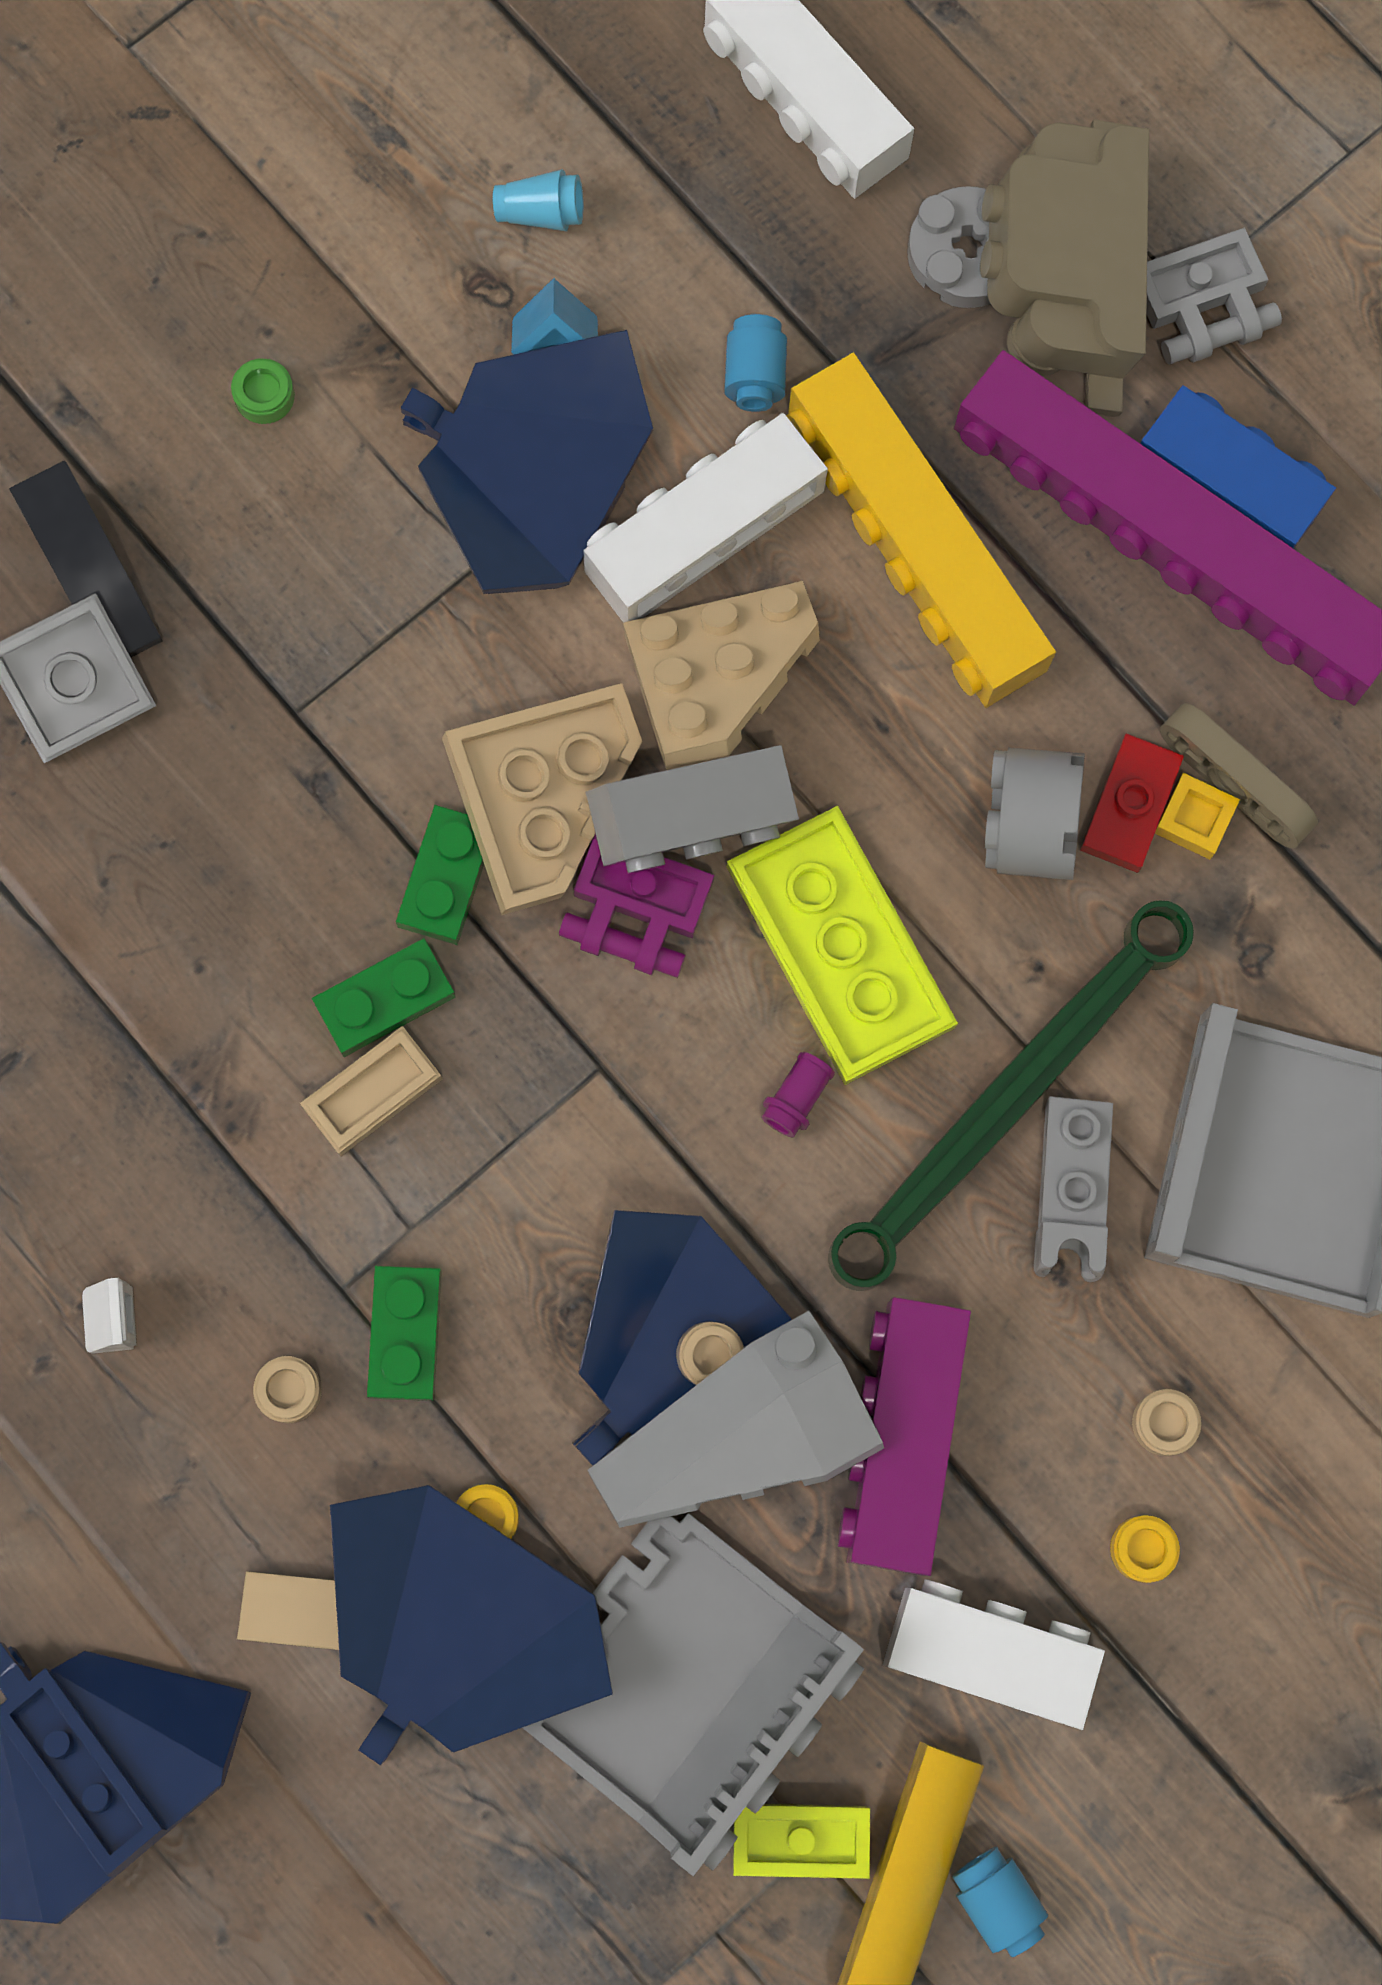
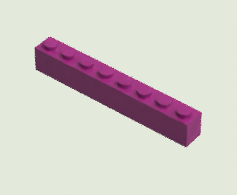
[954,350,1382,706]

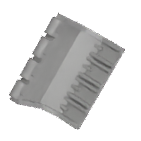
[522,1513,864,1876]

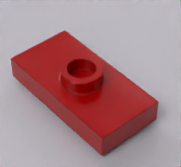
[1080,733,1184,873]

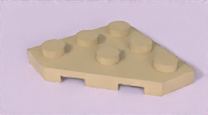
[623,581,820,770]
[442,683,642,915]

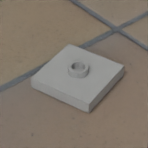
[0,593,156,763]

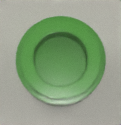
[231,358,295,424]

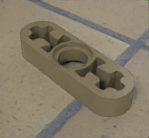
[1160,703,1318,849]

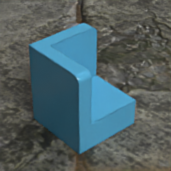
[511,278,598,354]

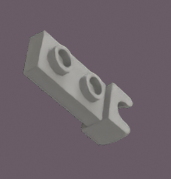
[1034,1096,1113,1282]

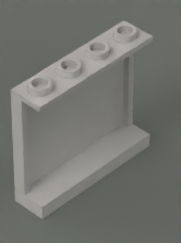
[1144,1003,1382,1318]

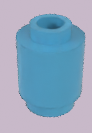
[724,314,787,412]
[952,1846,1049,1957]

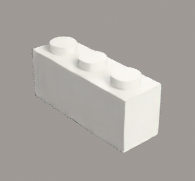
[883,1579,1105,1730]

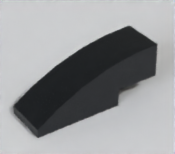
[9,460,163,658]

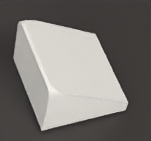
[82,1278,136,1353]

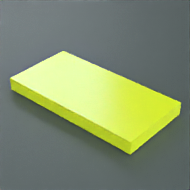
[726,806,958,1085]

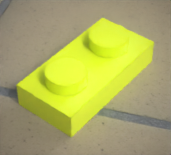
[733,1804,870,1879]

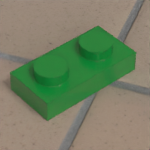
[396,805,484,946]
[312,938,456,1057]
[367,1266,442,1401]

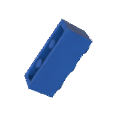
[1140,385,1336,549]

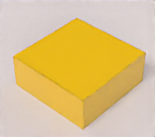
[1155,773,1240,860]

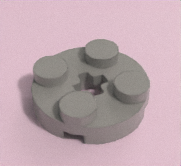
[907,186,991,308]

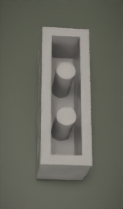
[586,745,799,873]

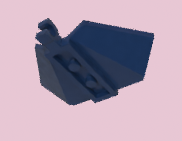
[401,330,653,594]
[572,1210,792,1465]
[330,1485,613,1765]
[0,1642,251,1924]

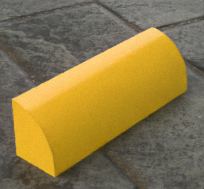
[837,1741,984,1985]

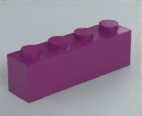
[837,1297,971,1576]

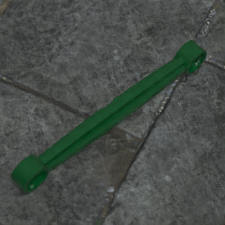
[828,900,1194,1291]

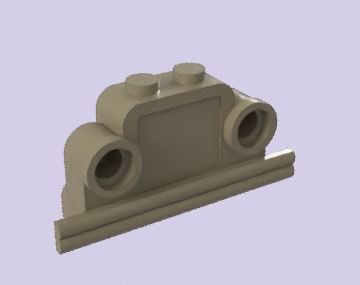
[980,119,1149,417]

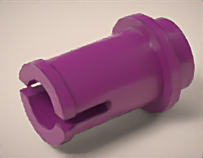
[761,1052,835,1138]

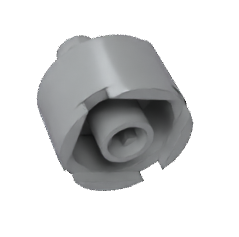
[985,747,1085,880]

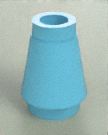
[493,169,584,231]

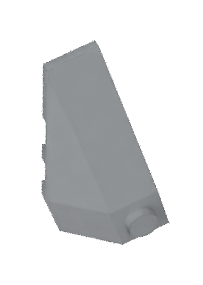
[588,1311,884,1528]

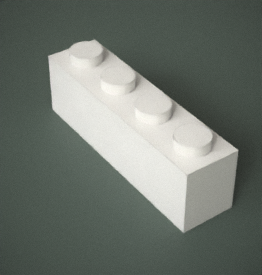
[703,0,914,199]
[583,413,828,623]

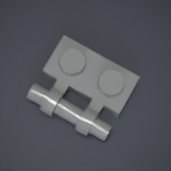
[1146,227,1282,365]

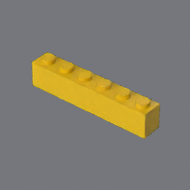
[786,352,1056,708]

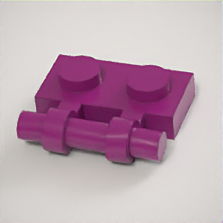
[559,833,715,978]

